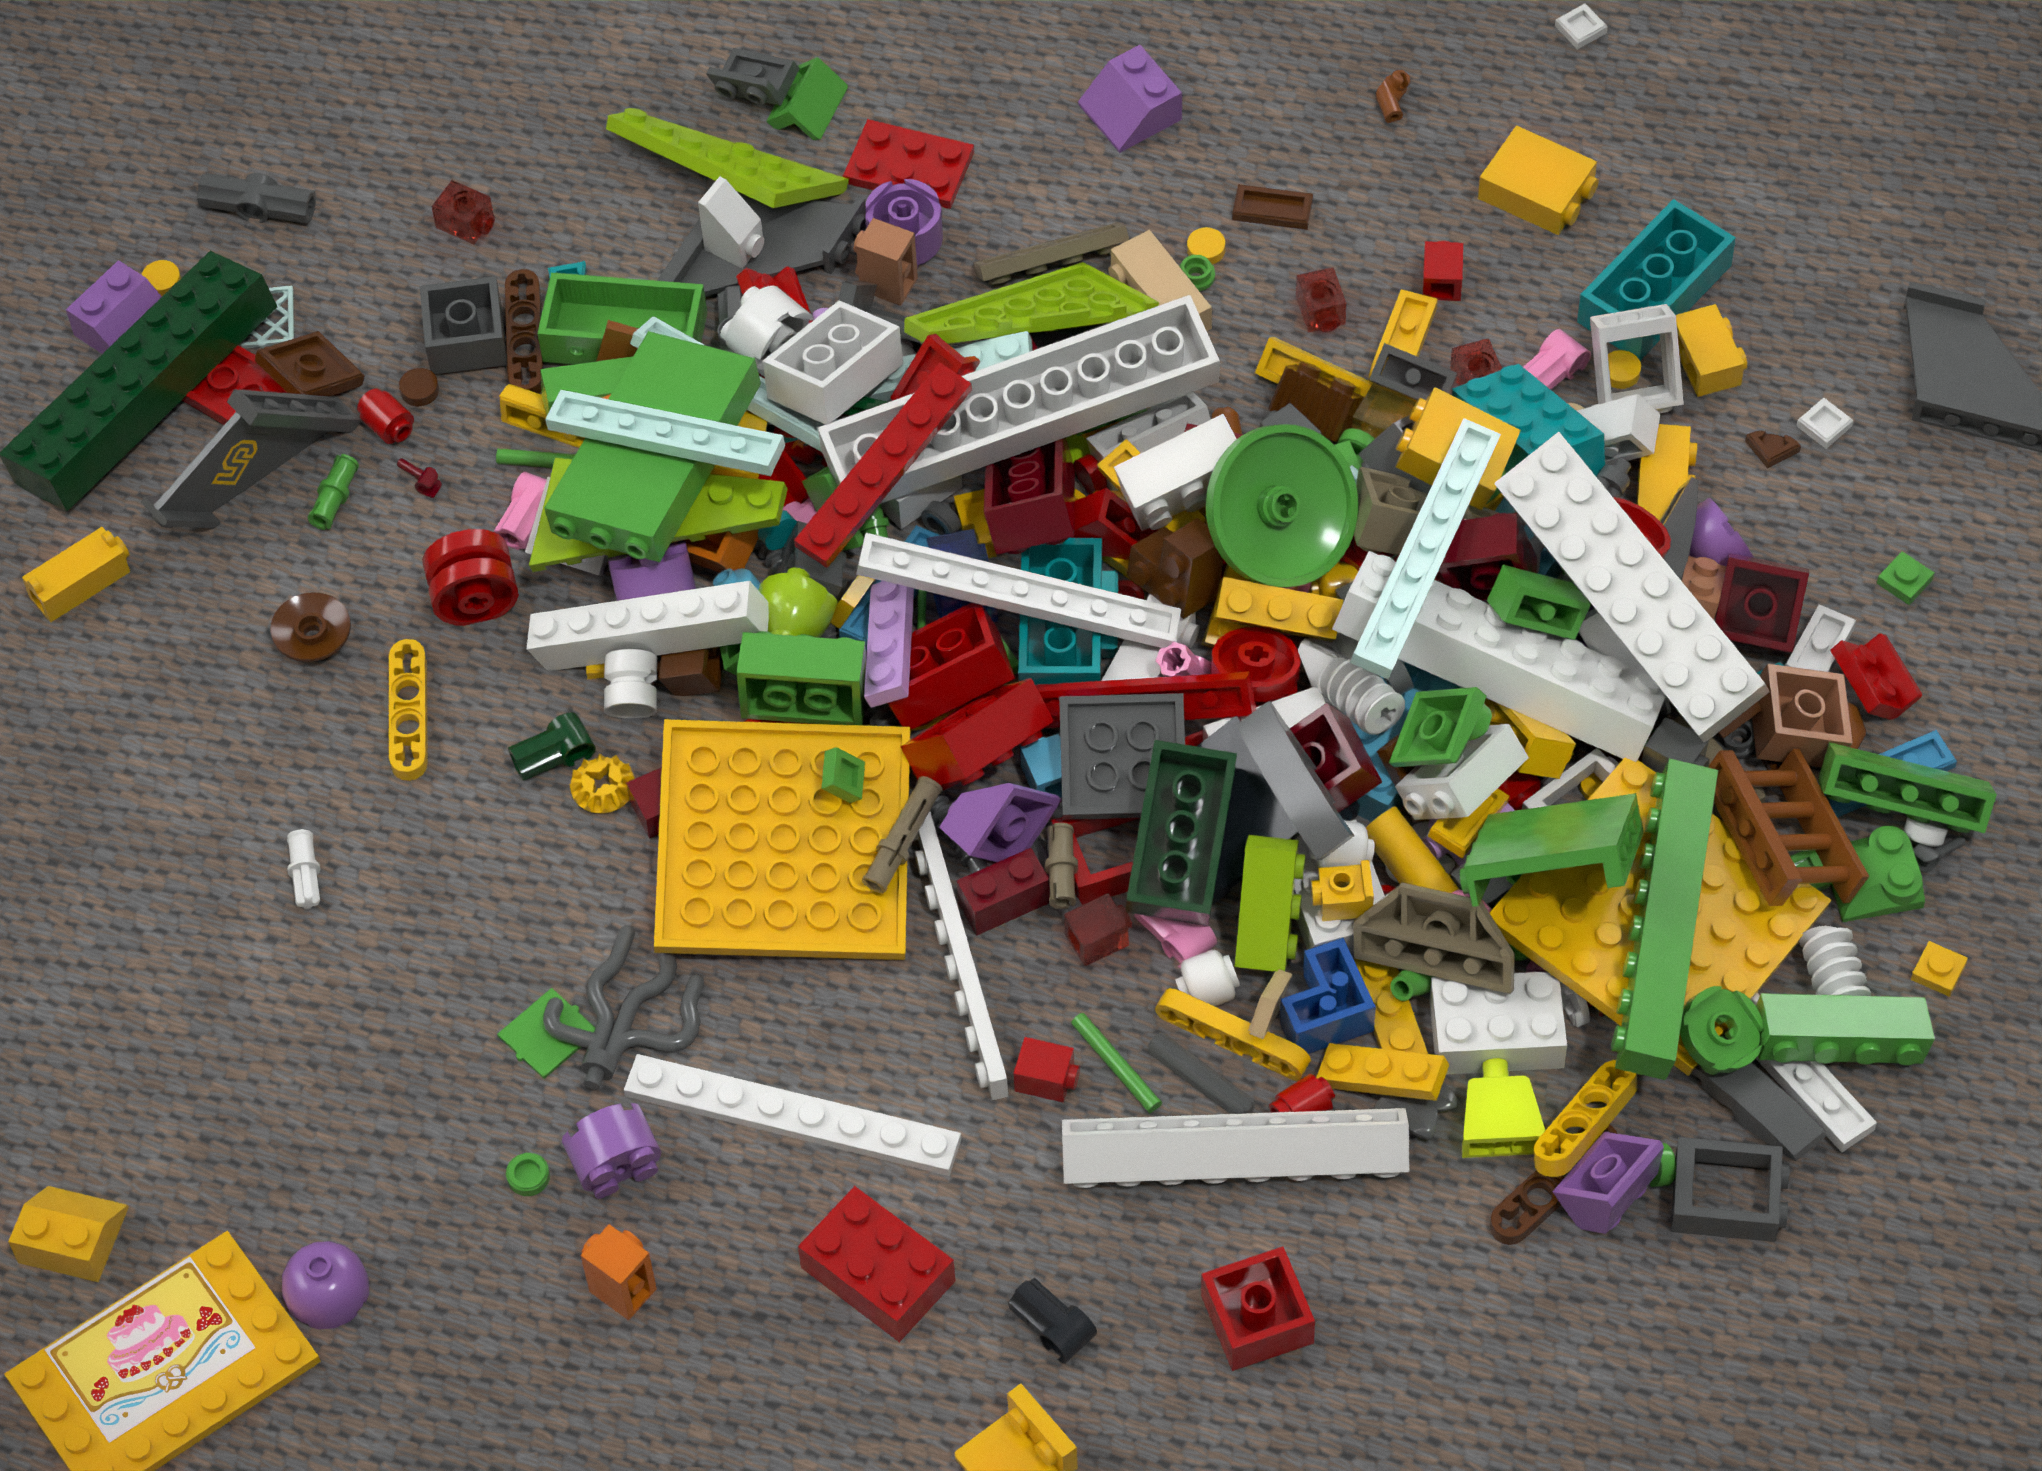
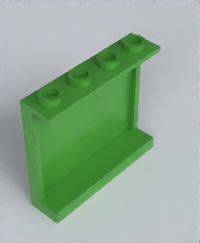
[1460,793,1644,907]

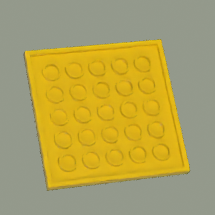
[654,719,910,960]
[1489,758,1831,1076]

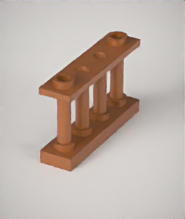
[1708,749,1869,906]

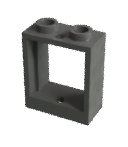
[1671,1137,1790,1242]

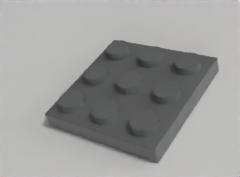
[1059,693,1185,820]

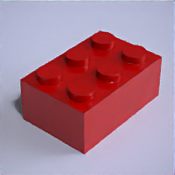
[888,602,1015,730]
[900,678,1054,790]
[798,1186,956,1343]

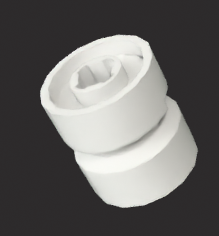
[604,649,657,718]

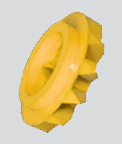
[569,753,635,814]

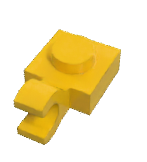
[954,489,997,559]

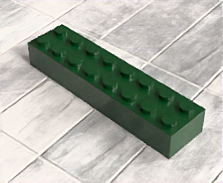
[0,250,278,512]

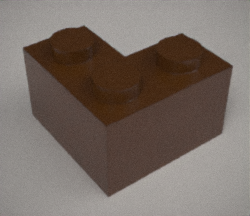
[1127,518,1224,619]

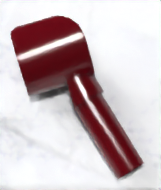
[397,458,442,498]

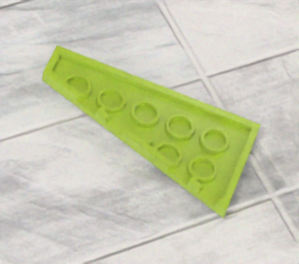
[606,108,849,208]
[904,262,1159,344]
[529,458,787,572]

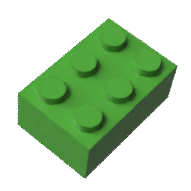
[737,631,866,725]

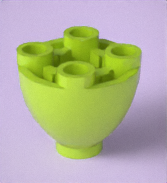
[758,567,837,638]

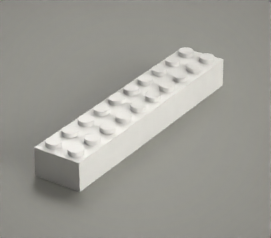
[818,295,1220,504]

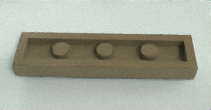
[973,222,1129,285]

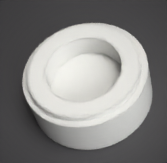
[1903,817,1948,846]

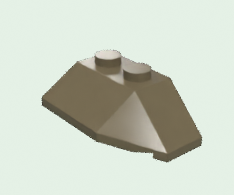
[1354,883,1514,994]

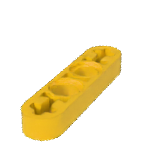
[389,639,428,781]
[1155,988,1311,1081]
[1534,1060,1637,1177]

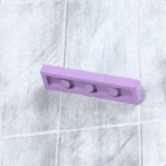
[864,581,914,708]

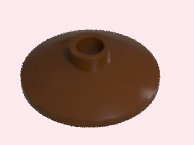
[270,592,351,662]

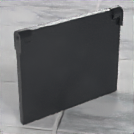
[1196,715,1300,904]

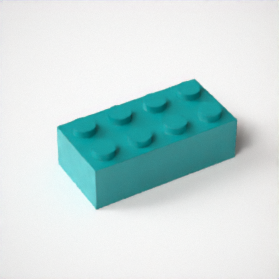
[1577,199,1736,361]
[1452,364,1605,476]
[1018,538,1103,685]

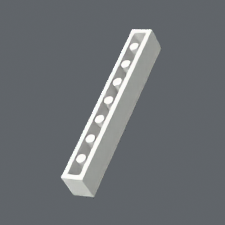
[1062,1108,1409,1188]

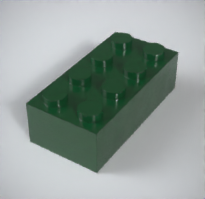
[1126,740,1237,926]

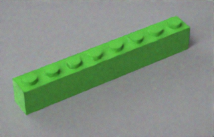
[1611,758,1718,1080]

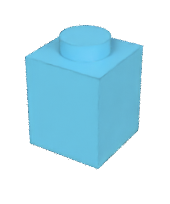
[1020,734,1062,798]

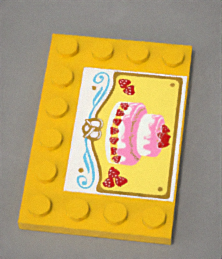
[4,1230,321,1471]

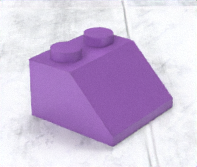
[1078,45,1182,153]
[66,260,162,354]
[939,783,1062,862]
[1553,1132,1664,1234]

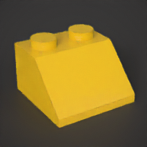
[8,1186,129,1282]

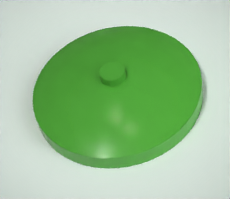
[1206,424,1358,587]

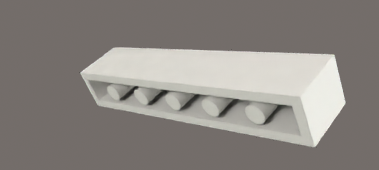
[526,581,769,670]

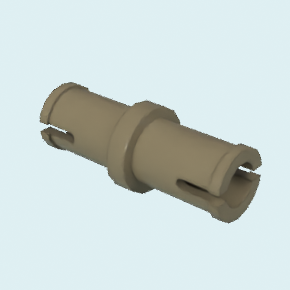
[1045,823,1078,909]

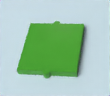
[497,988,595,1079]

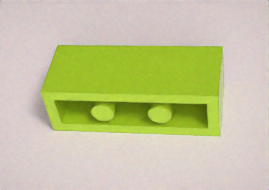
[1235,835,1306,971]

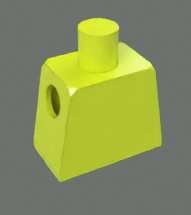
[1462,1058,1545,1158]

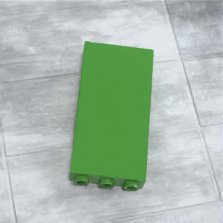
[544,331,761,562]

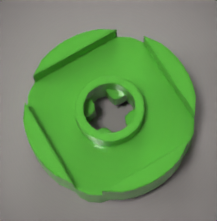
[1680,986,1764,1074]

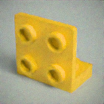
[955,1384,1078,1471]

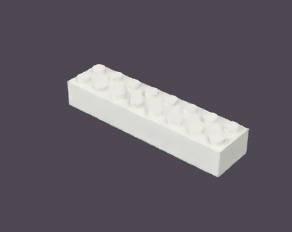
[1494,432,1770,743]
[1333,551,1666,762]

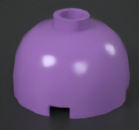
[1689,498,1754,577]
[282,1241,369,1329]

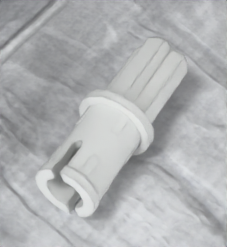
[287,829,321,910]

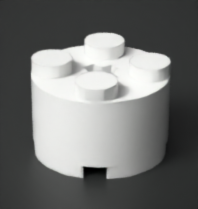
[720,286,814,377]

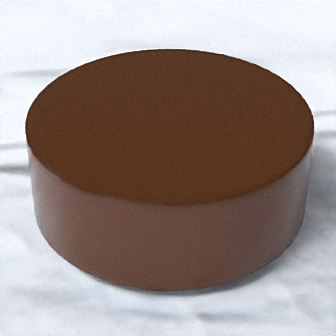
[399,368,439,407]

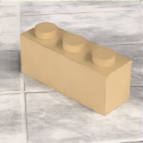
[1108,229,1212,331]

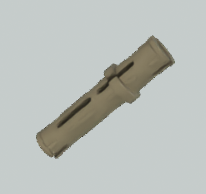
[862,776,943,893]

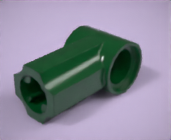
[508,712,596,781]

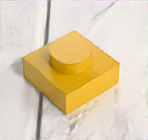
[1911,941,1968,997]

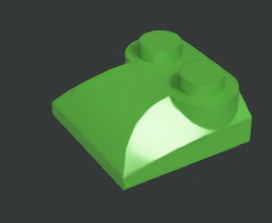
[1389,687,1492,767]
[1831,826,1925,922]

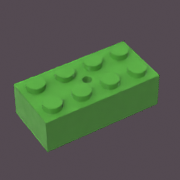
[537,272,708,364]

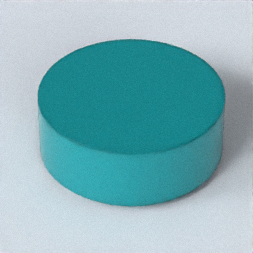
[758,510,797,550]

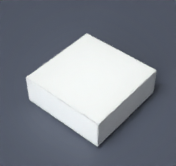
[1555,3,1608,50]
[1797,398,1853,449]

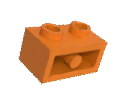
[581,1224,657,1320]

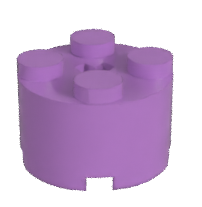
[865,179,943,267]
[608,541,696,601]
[562,1103,661,1199]

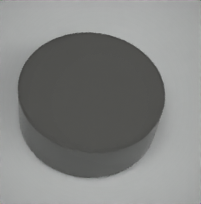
[921,501,961,539]

